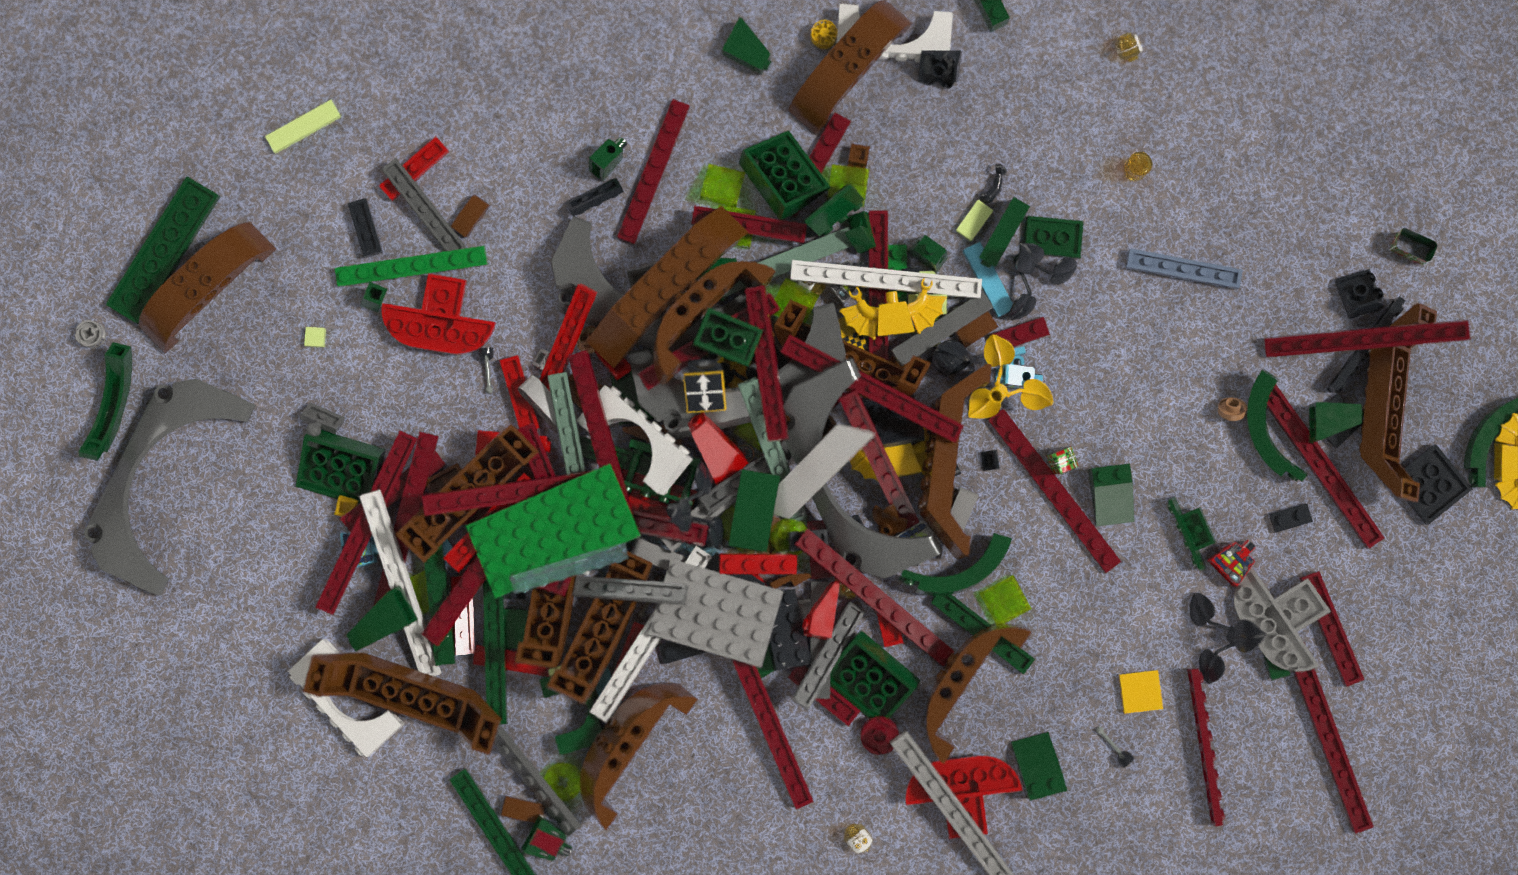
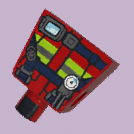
[1207,540,1256,587]

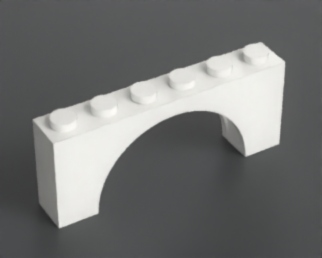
[837,4,953,63]
[576,385,693,495]
[288,639,404,758]

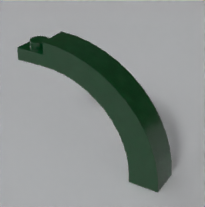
[78,342,132,461]
[1247,369,1308,482]
[1463,398,1518,488]
[899,533,1012,596]

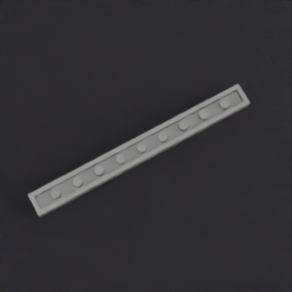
[890,731,1014,875]

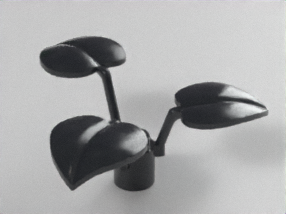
[1008,243,1077,320]
[687,359,779,389]
[667,459,724,549]
[1190,593,1267,684]

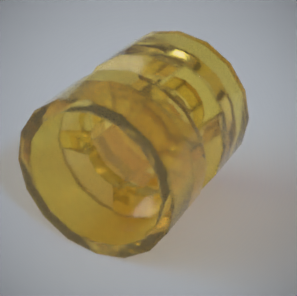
[1123,152,1153,182]

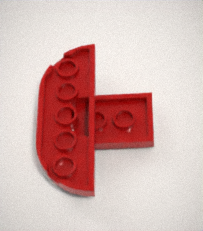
[382,273,496,355]
[905,755,1023,839]

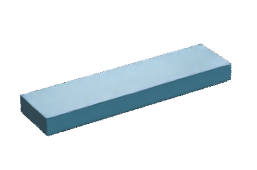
[963,242,1013,317]

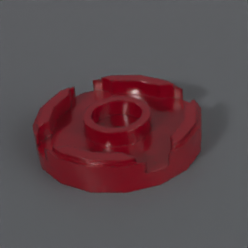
[860,716,899,755]

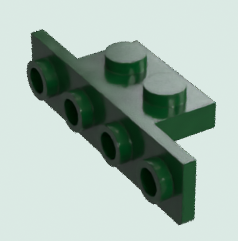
[1167,497,1216,571]

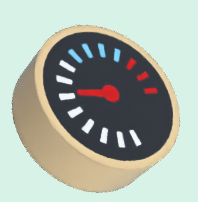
[738,445,754,463]

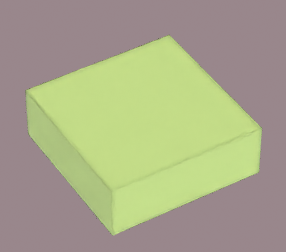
[304,327,326,348]

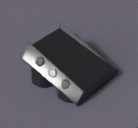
[919,50,962,89]
[1335,269,1384,319]

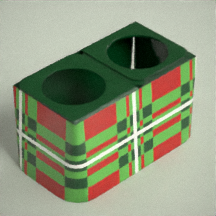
[1389,228,1437,265]
[1045,446,1079,474]

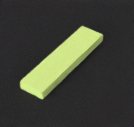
[265,100,341,154]

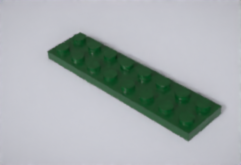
[105,176,221,324]

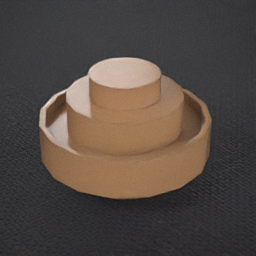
[577,326,596,354]
[1218,397,1247,421]

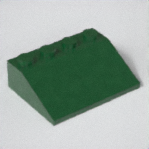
[738,130,831,220]
[295,430,386,505]
[830,630,920,718]

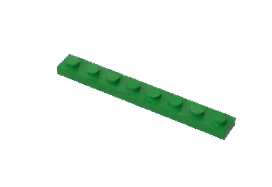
[335,246,488,287]

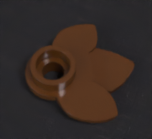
[872,504,908,536]

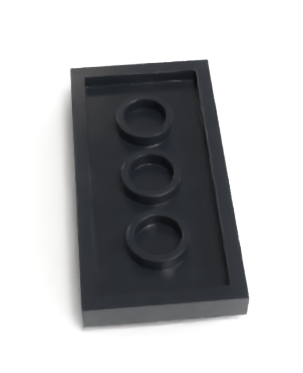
[768,589,812,671]

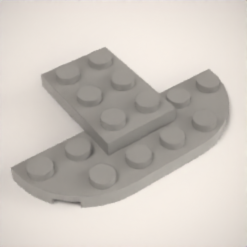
[1234,567,1331,672]

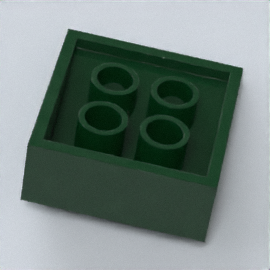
[805,182,864,236]

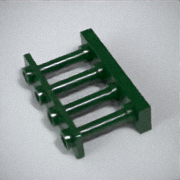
[624,439,700,508]

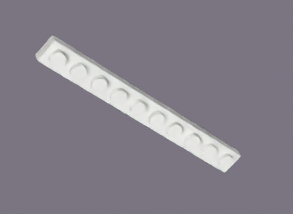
[790,260,982,299]
[360,490,441,676]
[590,546,712,722]

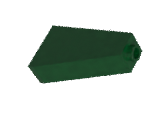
[979,197,1030,268]
[346,585,418,652]

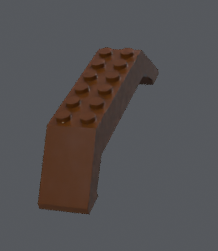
[586,206,748,368]
[1359,303,1437,502]
[918,363,992,559]
[302,653,501,755]

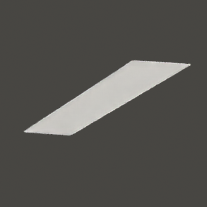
[774,424,875,519]

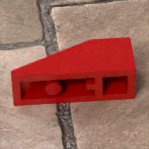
[802,580,840,640]

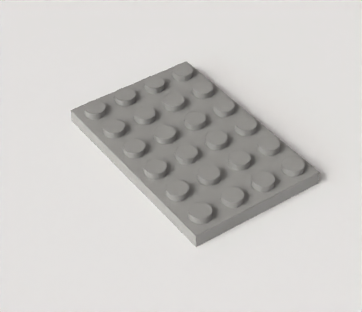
[648,559,783,667]

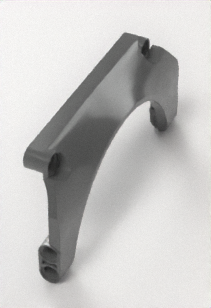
[551,216,768,361]
[628,303,846,440]
[783,358,943,578]
[84,378,256,596]

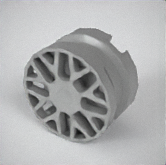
[75,320,106,348]

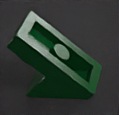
[845,211,876,254]

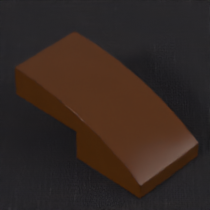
[845,143,870,186]
[451,194,490,237]
[954,311,999,348]
[770,573,811,589]
[500,795,545,823]

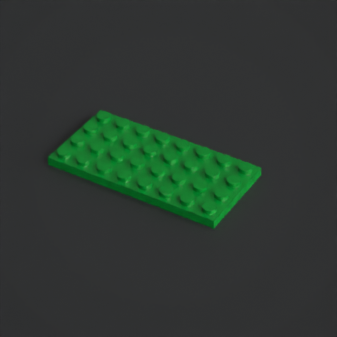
[466,464,641,598]

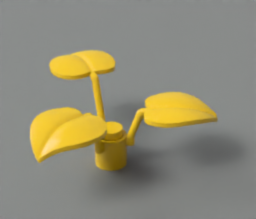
[968,335,1054,419]

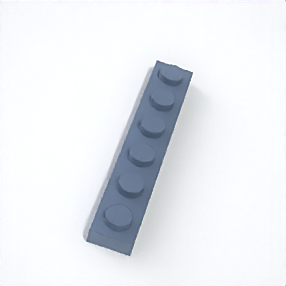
[1126,248,1243,289]

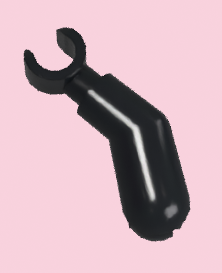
[979,164,1007,204]

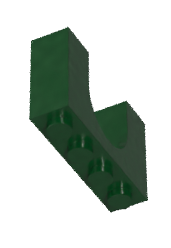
[539,676,606,755]

